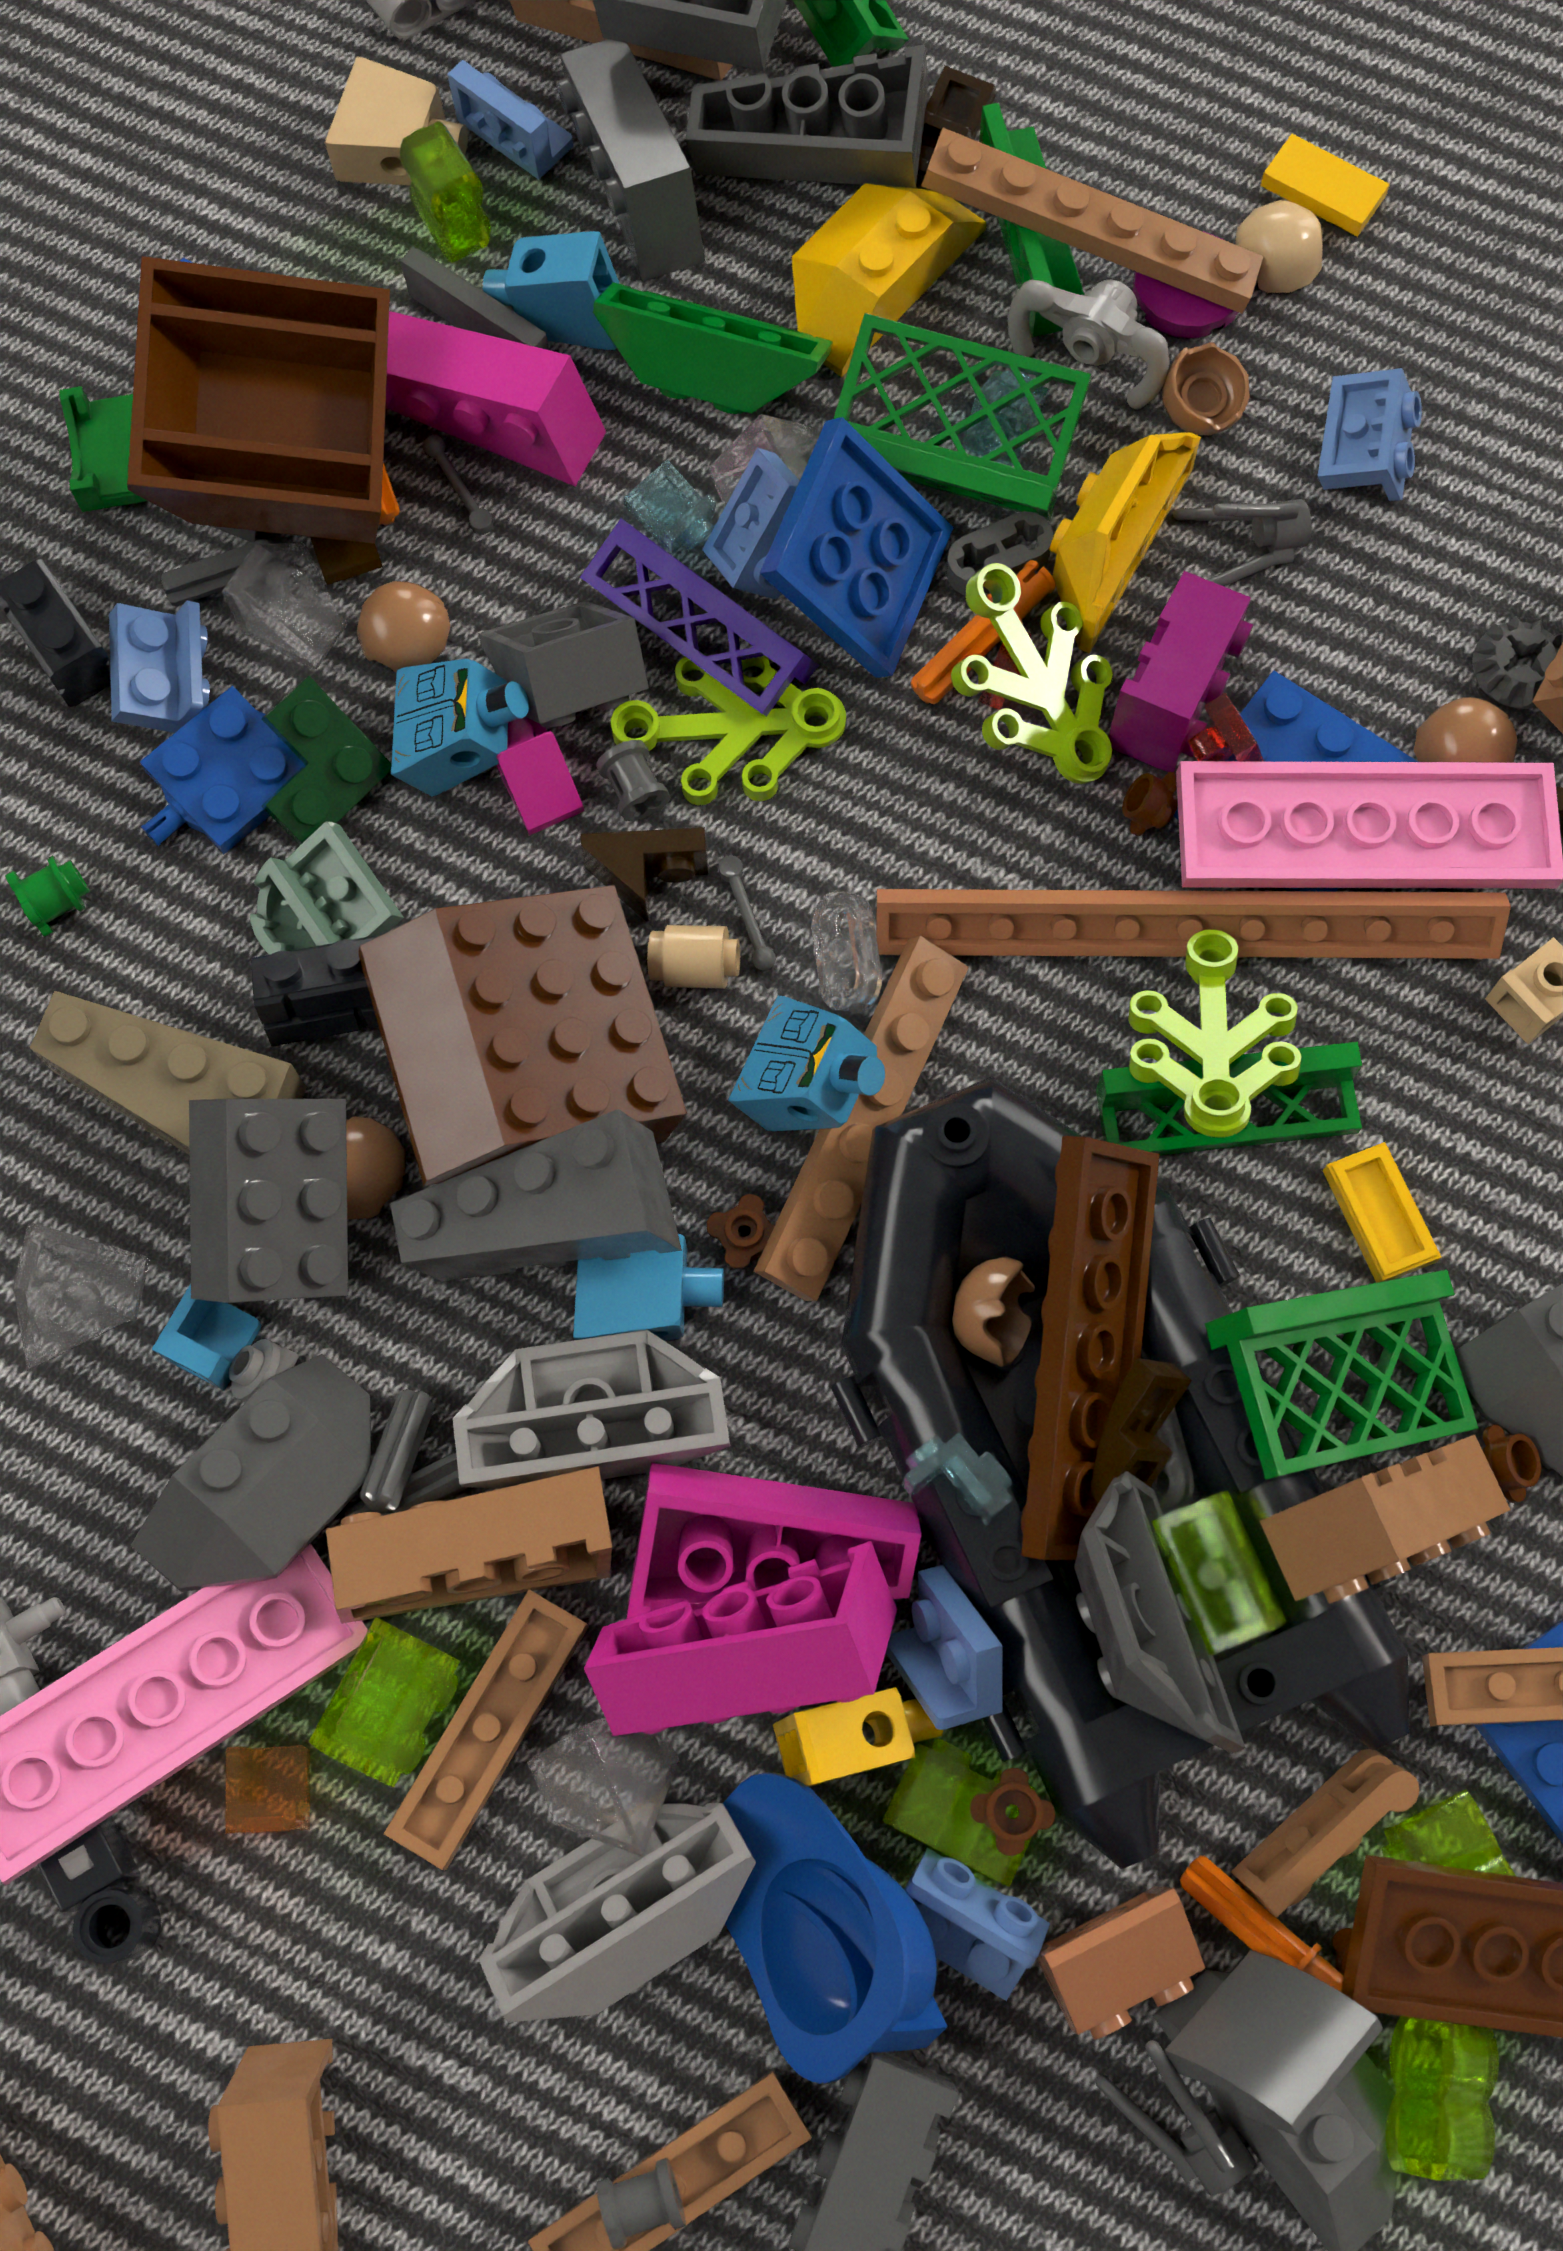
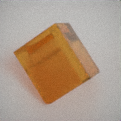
[225,1745,310,1834]

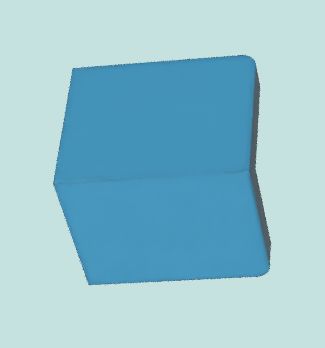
[152,1284,261,1391]

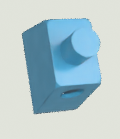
[483,231,620,350]
[573,1234,724,1341]

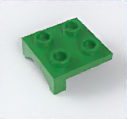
[59,386,147,512]

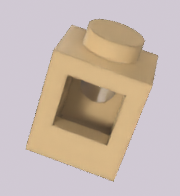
[1485,937,1563,1045]

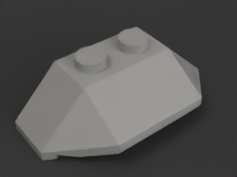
[453,1330,730,1488]
[478,1803,756,2023]

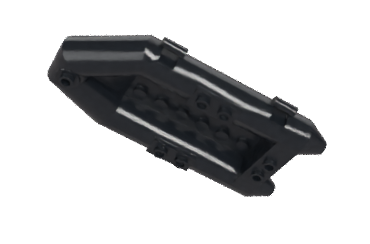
[831,1076,1410,1869]

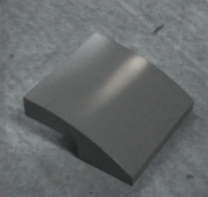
[1164,1950,1383,2136]

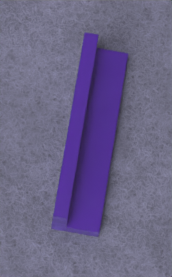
[580,518,819,717]

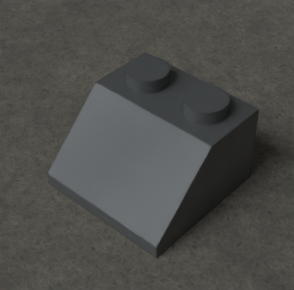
[478,601,649,727]

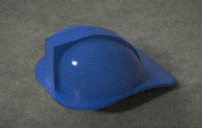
[723,1772,947,2083]

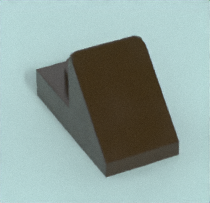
[580,827,709,921]

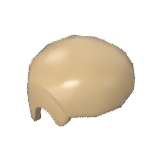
[1235,200,1322,293]

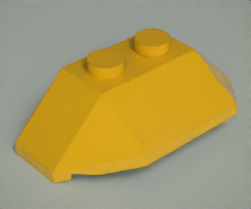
[792,183,986,377]
[1049,432,1201,654]

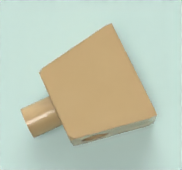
[325,57,468,186]

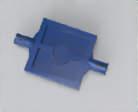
[140,685,304,854]

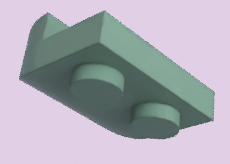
[250,821,404,955]

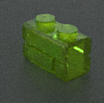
[1151,1491,1286,1656]
[309,1617,460,1788]

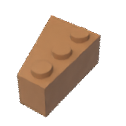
[208,2039,338,2251]

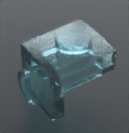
[962,369,1049,466]
[623,459,717,555]
[902,1433,1013,1526]

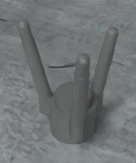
[1173,499,1312,586]
[1096,2040,1256,2196]

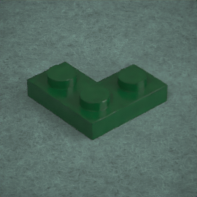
[262,676,392,846]

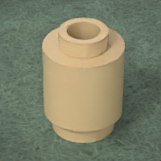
[647,925,740,989]

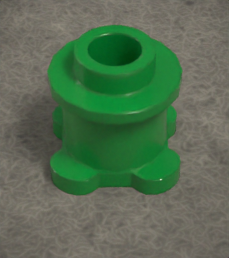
[5,855,90,937]

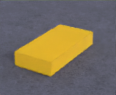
[1260,134,1390,237]
[1323,1142,1441,1283]

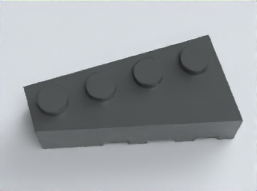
[556,39,705,282]
[685,44,929,188]
[390,1109,682,1281]
[787,2052,959,2251]

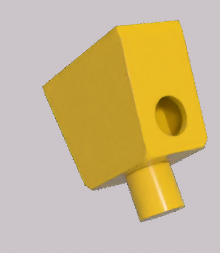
[773,1688,943,1787]

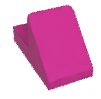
[495,717,584,836]

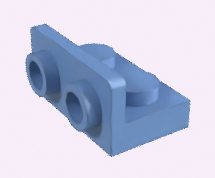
[447,59,573,180]
[1318,368,1422,501]
[702,447,799,599]
[109,600,210,733]
[886,1565,1002,1730]
[904,1848,1050,2001]

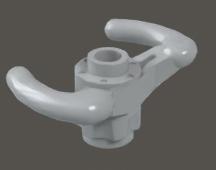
[1008,280,1170,410]

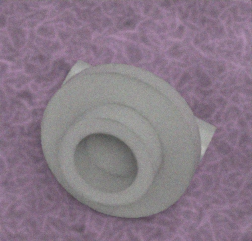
[229,1339,299,1402]

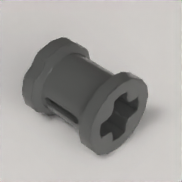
[596,740,671,821]
[596,2157,686,2250]

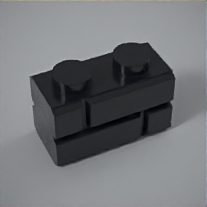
[0,559,111,707]
[251,935,379,1047]

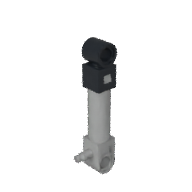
[0,1597,161,1964]

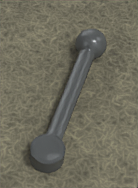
[423,434,493,535]
[718,855,776,971]

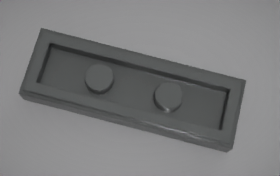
[400,247,549,350]

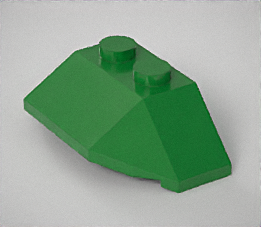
[593,282,833,414]

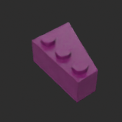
[1108,571,1254,773]

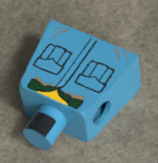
[391,659,529,796]
[728,995,885,1131]

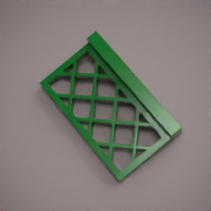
[834,313,1092,521]
[1205,1270,1478,1480]

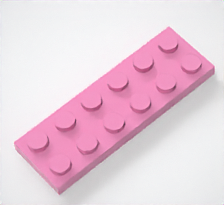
[1176,761,1563,889]
[0,1543,373,1886]

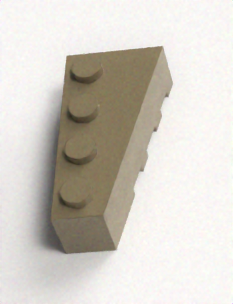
[30,991,307,1156]

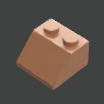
[1037,1886,1205,2040]

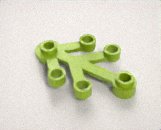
[951,563,1112,784]
[611,656,846,805]
[1128,929,1302,1137]

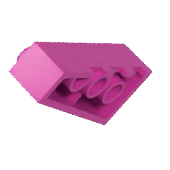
[385,311,606,486]
[627,1462,921,1619]
[584,1541,897,1736]

